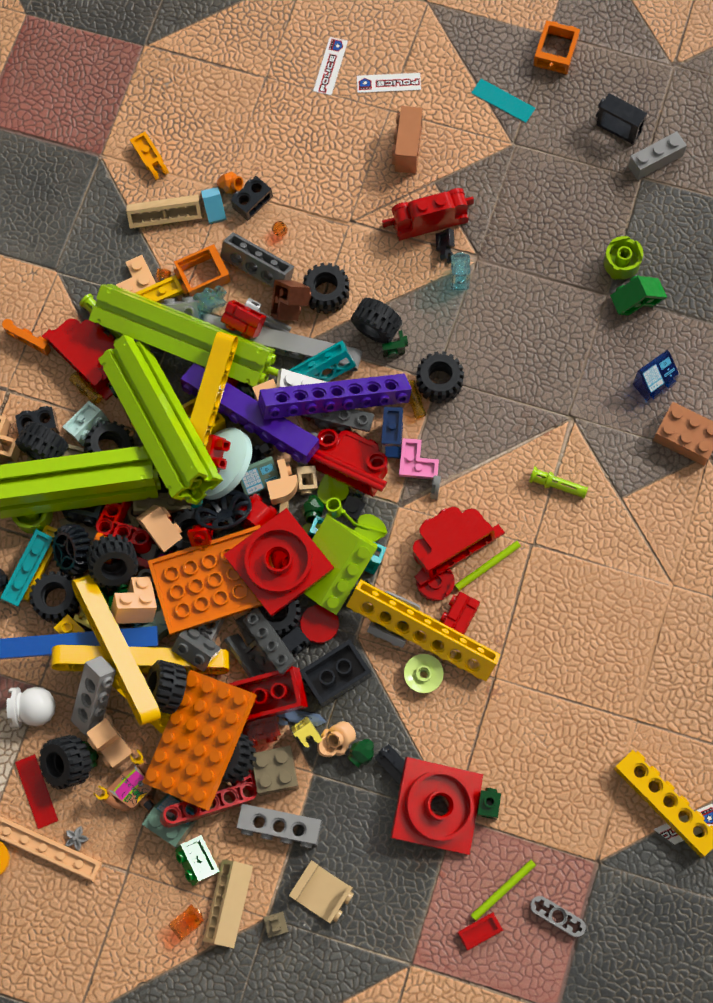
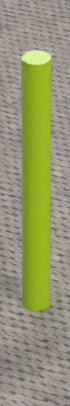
[454,541,521,591]
[471,860,536,921]

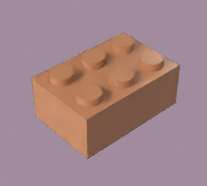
[392,106,423,174]
[653,402,713,466]

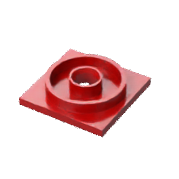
[224,508,334,617]
[390,757,484,855]

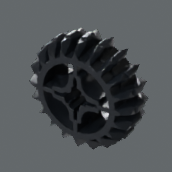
[51,524,91,576]

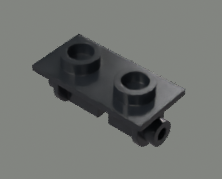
[374,744,405,785]

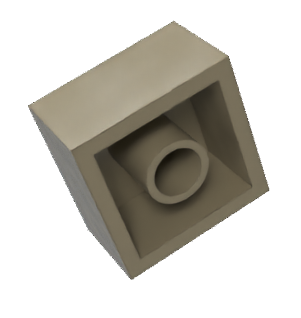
[253,746,299,796]

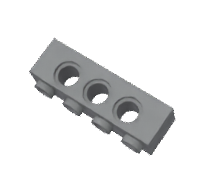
[71,656,116,735]
[237,804,322,848]

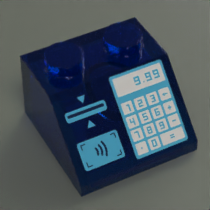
[633,350,679,401]

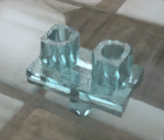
[193,285,227,314]

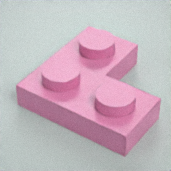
[399,438,439,480]

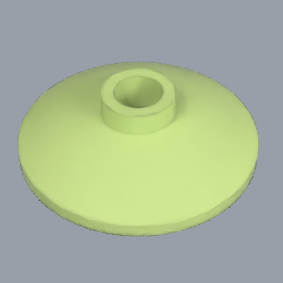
[404,654,444,693]

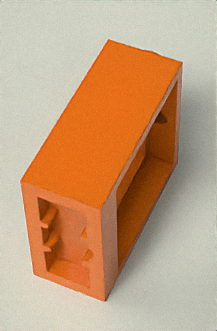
[533,20,580,74]
[173,244,231,299]

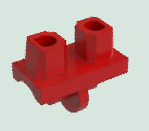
[206,434,231,473]

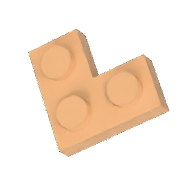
[116,255,156,293]

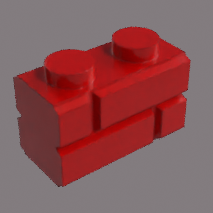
[220,300,267,339]
[439,592,480,635]

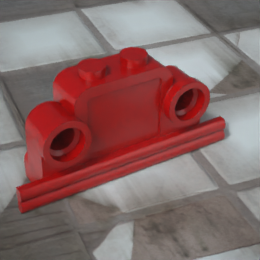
[382,188,474,241]
[42,318,115,401]
[308,429,388,497]
[413,507,505,586]

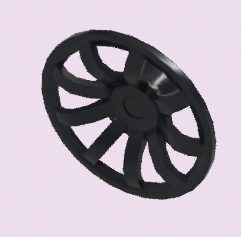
[195,491,252,531]

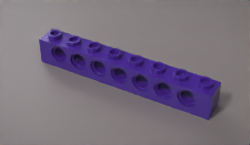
[258,373,412,420]

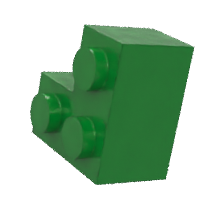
[610,275,667,316]

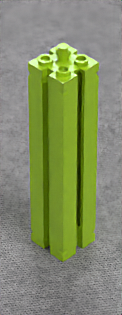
[89,284,279,387]
[98,334,223,505]
[0,446,161,519]

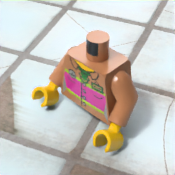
[93,749,156,812]

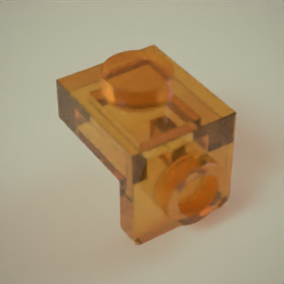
[168,904,204,941]

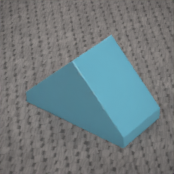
[201,187,227,224]

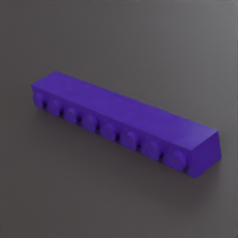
[181,363,319,465]

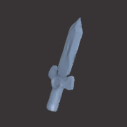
[276,710,326,726]

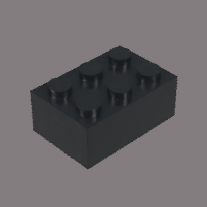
[300,639,372,708]

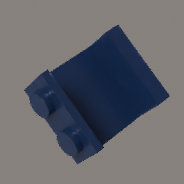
[381,407,403,459]

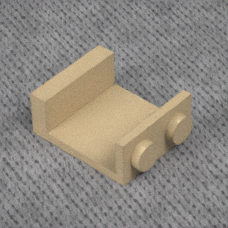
[289,860,354,924]

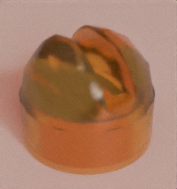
[272,221,288,237]
[156,268,171,281]

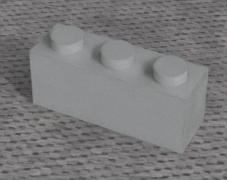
[628,132,687,180]

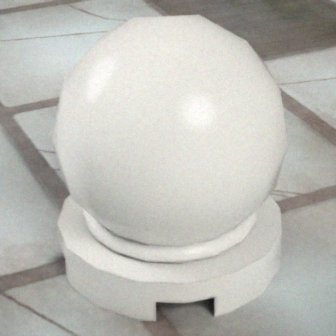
[7,687,56,728]

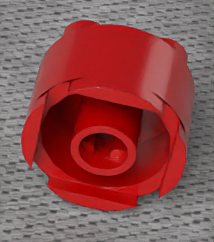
[236,494,278,529]

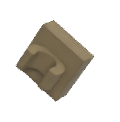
[263,912,289,938]

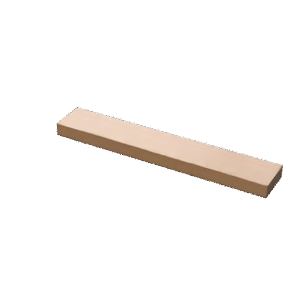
[0,817,103,882]

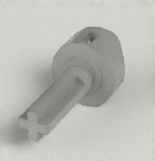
[245,298,292,333]

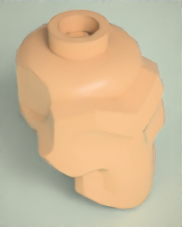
[317,721,356,757]

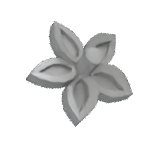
[65,826,89,851]

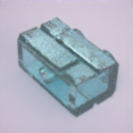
[450,252,470,290]

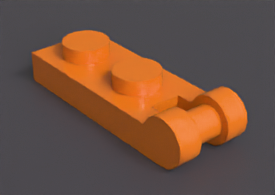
[2,319,51,356]

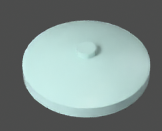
[204,428,252,500]

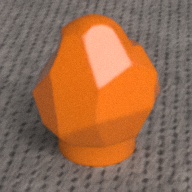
[217,171,243,194]

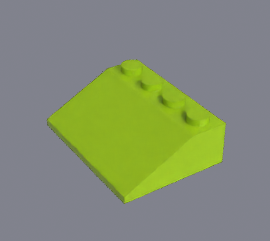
[304,515,377,615]

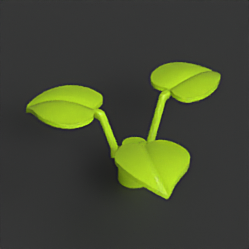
[302,475,387,542]

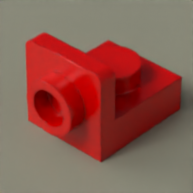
[187,523,213,547]

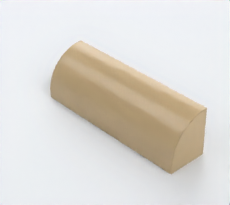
[126,194,202,228]
[203,859,253,948]

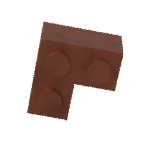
[270,279,311,321]

